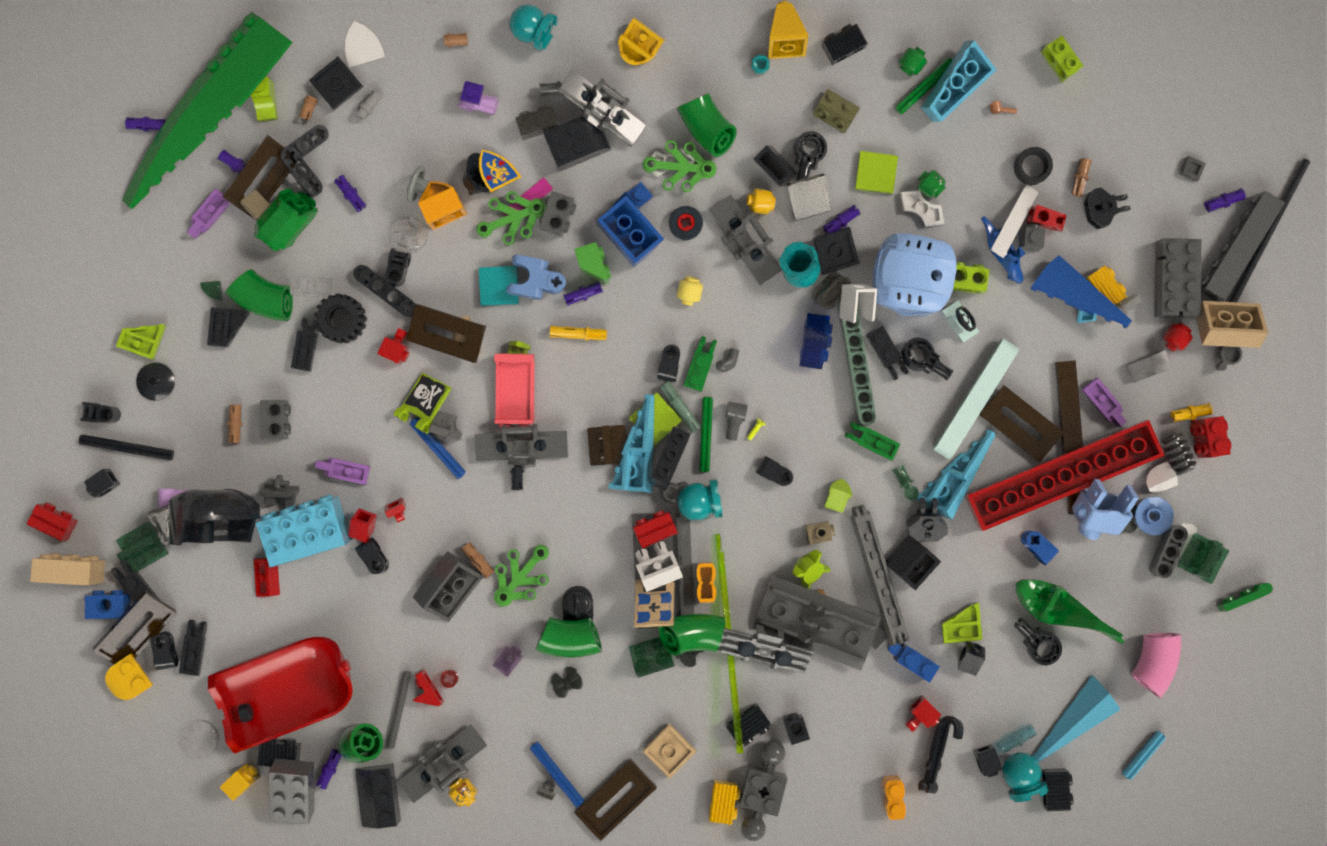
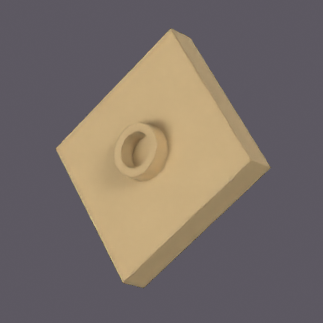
[642,723,697,779]

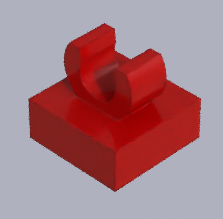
[385,498,406,523]

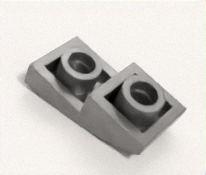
[1127,349,1172,383]

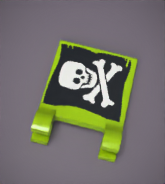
[393,372,452,434]

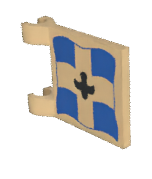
[634,579,675,628]

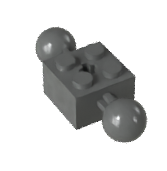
[739,740,788,841]

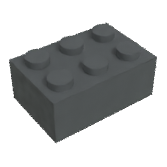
[269,758,314,824]

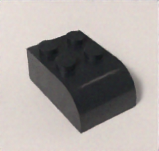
[543,116,612,172]

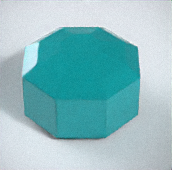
[751,55,770,75]

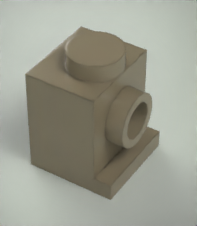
[805,521,835,545]

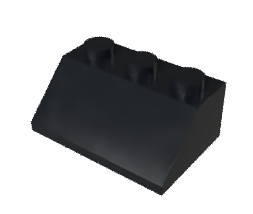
[355,763,401,829]

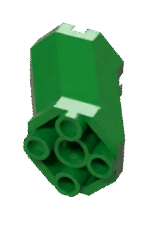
[254,188,318,251]

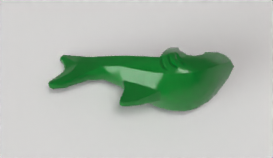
[1015,579,1124,644]

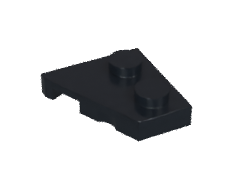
[207,307,250,348]

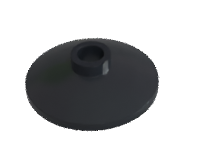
[136,363,175,401]

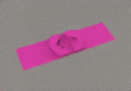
[502,177,553,216]

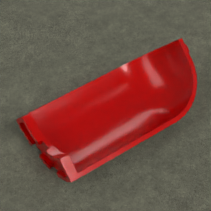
[208,637,353,754]

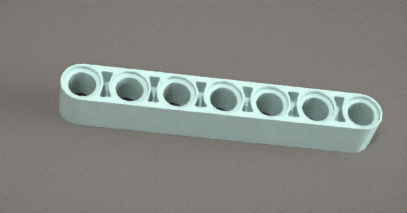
[933,338,1019,460]

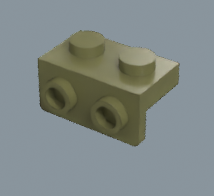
[813,89,860,133]

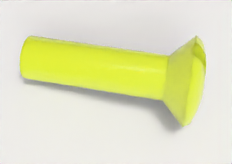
[747,418,766,440]

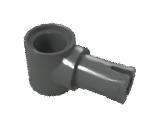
[726,401,748,441]

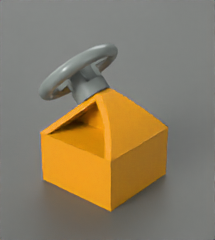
[407,166,468,230]

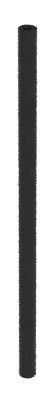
[1229,159,1310,302]

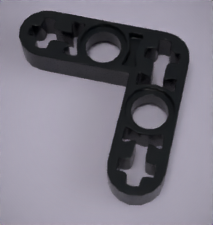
[280,125,329,197]

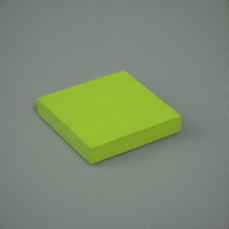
[855,151,898,194]
[629,392,683,446]

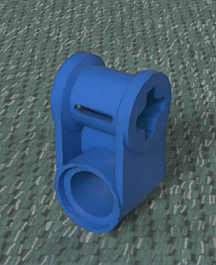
[1021,530,1059,566]

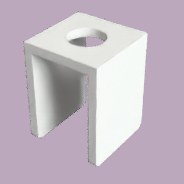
[839,284,877,323]

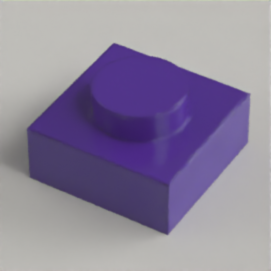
[460,81,484,106]

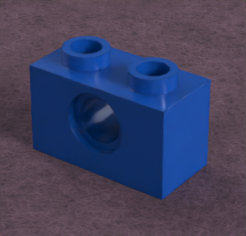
[85,590,130,619]

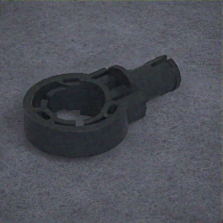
[793,131,827,186]
[901,338,954,381]
[1014,618,1062,666]

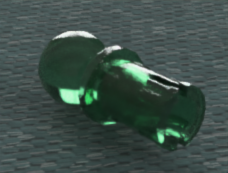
[892,465,919,500]

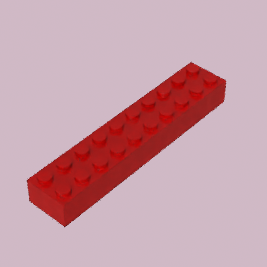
[965,420,1165,531]

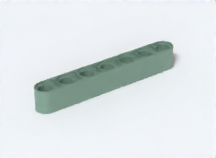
[838,299,876,426]

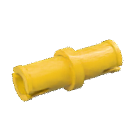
[1170,403,1213,423]

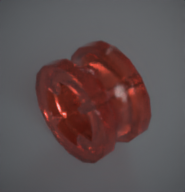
[440,669,459,688]

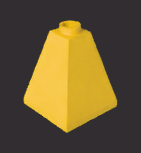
[768,1,809,59]

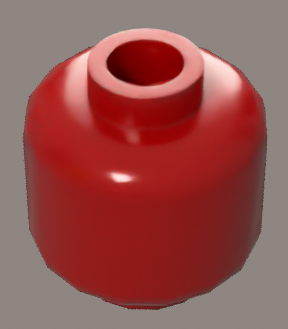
[1163,322,1193,352]

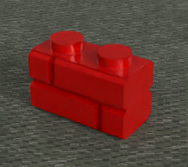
[26,502,78,542]
[632,510,678,549]

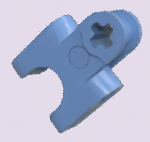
[506,255,566,300]

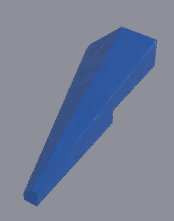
[1031,255,1132,329]

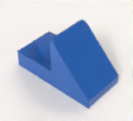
[612,182,653,209]

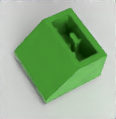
[574,242,612,285]

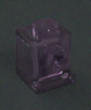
[493,645,523,677]

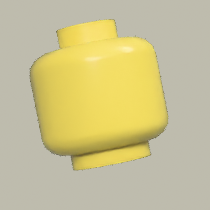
[676,276,703,306]

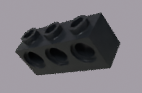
[649,426,691,491]

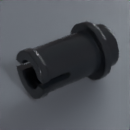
[509,466,525,490]

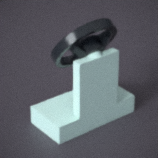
[941,301,979,343]

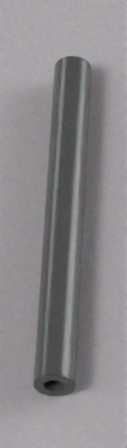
[387,671,411,748]

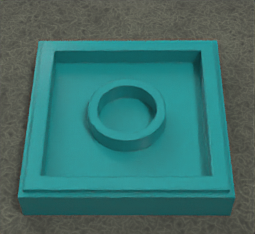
[479,266,519,306]

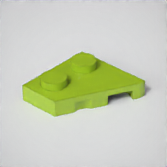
[116,324,167,360]
[941,602,983,643]

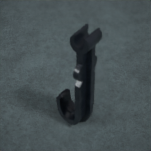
[918,716,964,794]

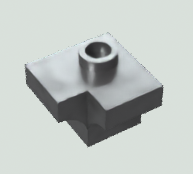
[429,410,463,441]

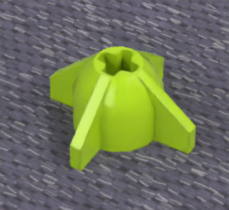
[792,549,831,589]

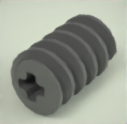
[1160,433,1197,476]

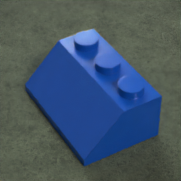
[597,196,664,268]

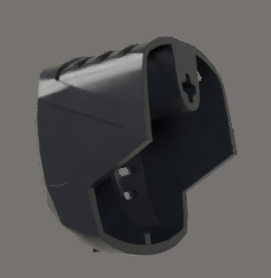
[169,489,260,546]

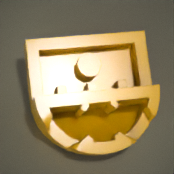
[618,18,665,65]
[105,653,153,700]

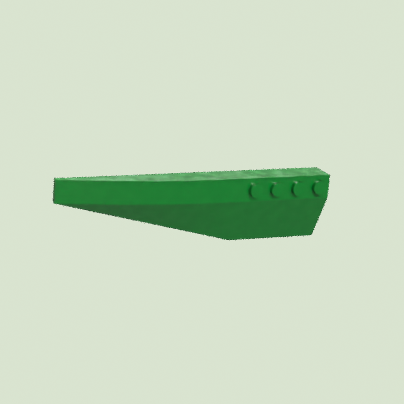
[122,11,293,209]

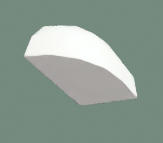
[1146,461,1178,493]

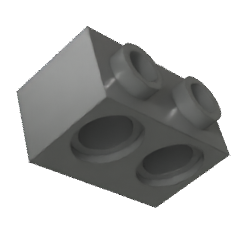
[539,191,577,237]
[260,400,291,439]

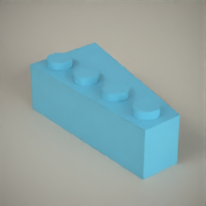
[921,40,997,122]

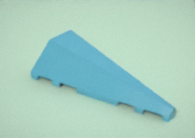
[609,394,654,493]
[914,429,995,520]
[1032,675,1121,762]

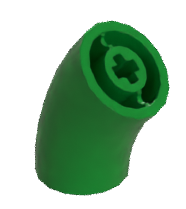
[676,93,737,157]
[225,269,293,322]
[658,614,725,656]
[535,617,602,658]
[338,723,383,763]

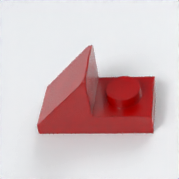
[412,669,445,707]

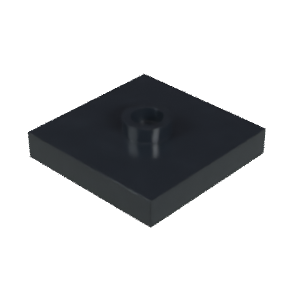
[309,56,363,111]
[812,226,860,275]

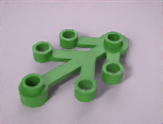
[642,140,716,193]
[476,191,546,246]
[494,545,549,606]

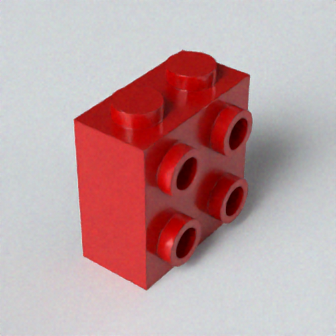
[1190,416,1232,458]

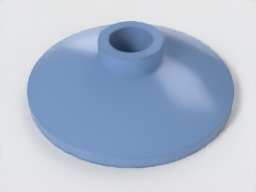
[1135,497,1174,535]

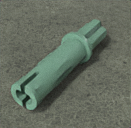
[660,381,701,434]

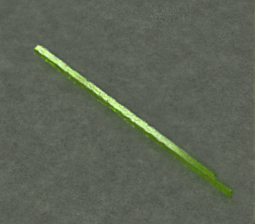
[715,534,744,754]

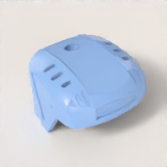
[872,233,956,316]

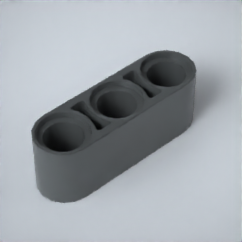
[1149,525,1188,578]

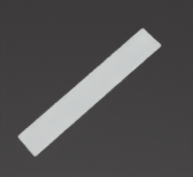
[991,184,1038,258]

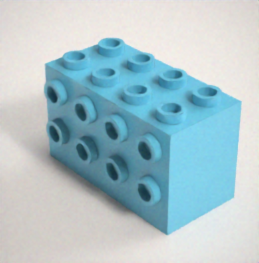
[256,494,352,567]

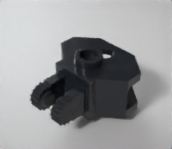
[1083,187,1131,229]
[906,498,948,542]

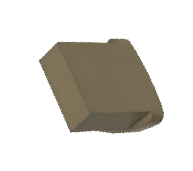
[240,189,271,221]

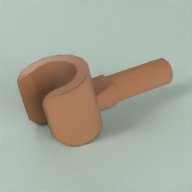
[990,101,1017,114]

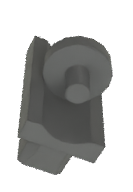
[260,475,300,506]

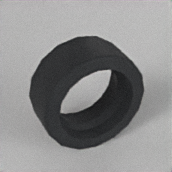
[1014,147,1053,185]

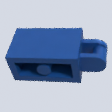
[887,643,940,683]

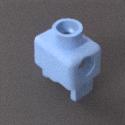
[1072,479,1139,540]

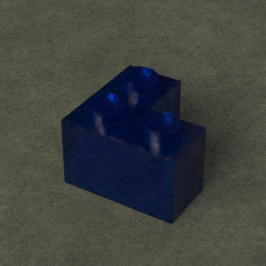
[799,313,833,370]

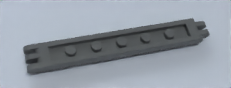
[851,504,909,646]

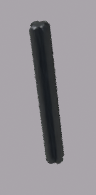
[78,435,174,460]

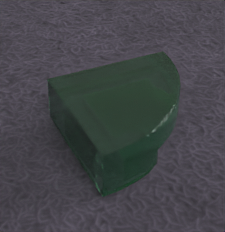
[200,281,223,301]

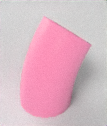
[1131,633,1181,698]

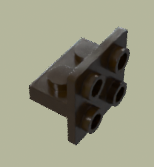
[587,425,627,466]

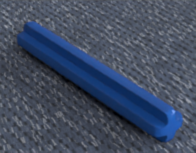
[409,417,466,479]
[530,742,584,807]

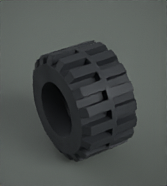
[314,293,367,343]

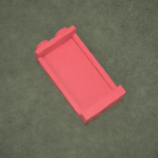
[494,353,535,427]

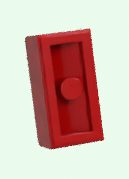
[253,558,280,597]

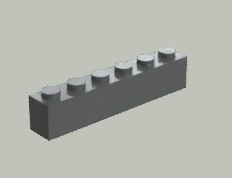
[1201,191,1285,302]

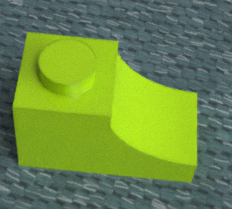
[251,77,278,122]

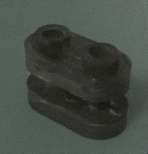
[812,272,851,309]

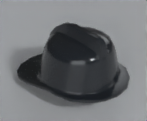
[462,153,489,195]
[562,586,594,621]

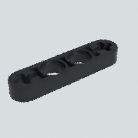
[353,265,416,317]

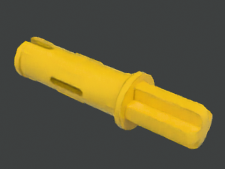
[550,325,607,341]

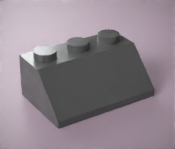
[413,551,484,622]

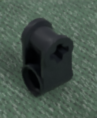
[385,248,411,287]
[657,344,680,382]
[80,402,121,423]
[755,456,793,486]
[355,537,389,574]
[151,631,178,670]

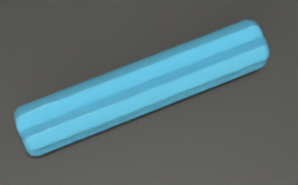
[1122,731,1166,780]

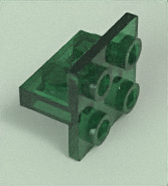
[116,521,169,573]
[1177,533,1229,584]
[629,637,675,678]

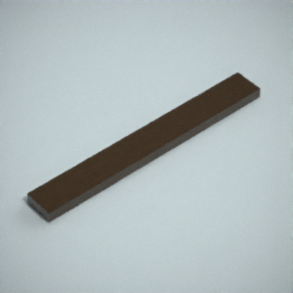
[1055,360,1087,514]

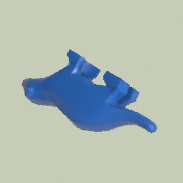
[981,216,1026,284]

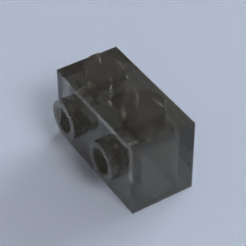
[515,105,558,141]

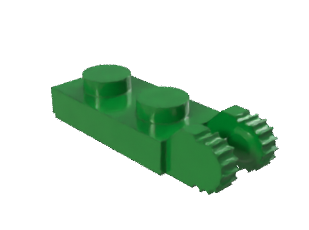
[684,336,717,392]
[844,422,900,461]
[1217,582,1274,612]

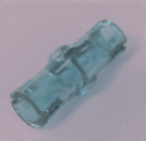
[997,724,1037,754]

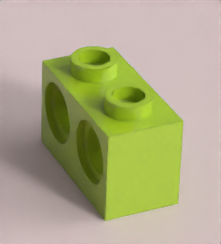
[1041,35,1084,83]
[953,262,989,294]

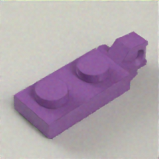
[187,189,231,239]
[1081,378,1127,427]
[315,458,371,485]

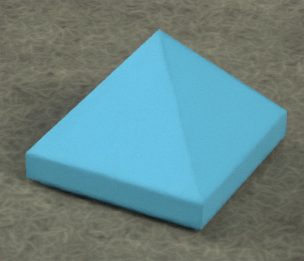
[1076,309,1097,323]

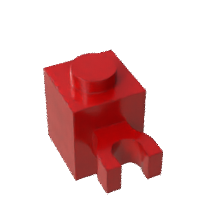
[377,328,410,365]
[905,696,941,732]

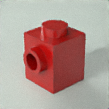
[348,508,377,543]

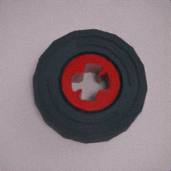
[669,206,703,240]

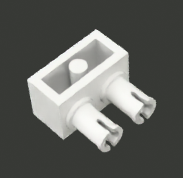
[635,541,682,592]

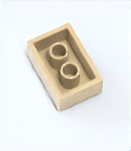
[1196,301,1268,348]
[30,553,105,586]

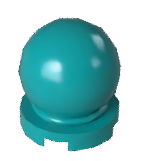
[509,4,558,51]
[779,241,821,288]
[677,479,723,521]
[1002,752,1048,802]

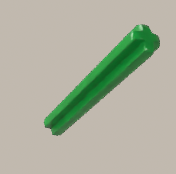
[895,57,953,115]
[699,397,713,472]

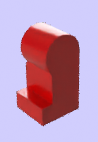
[1026,205,1067,232]

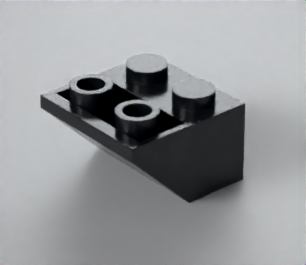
[885,535,942,590]

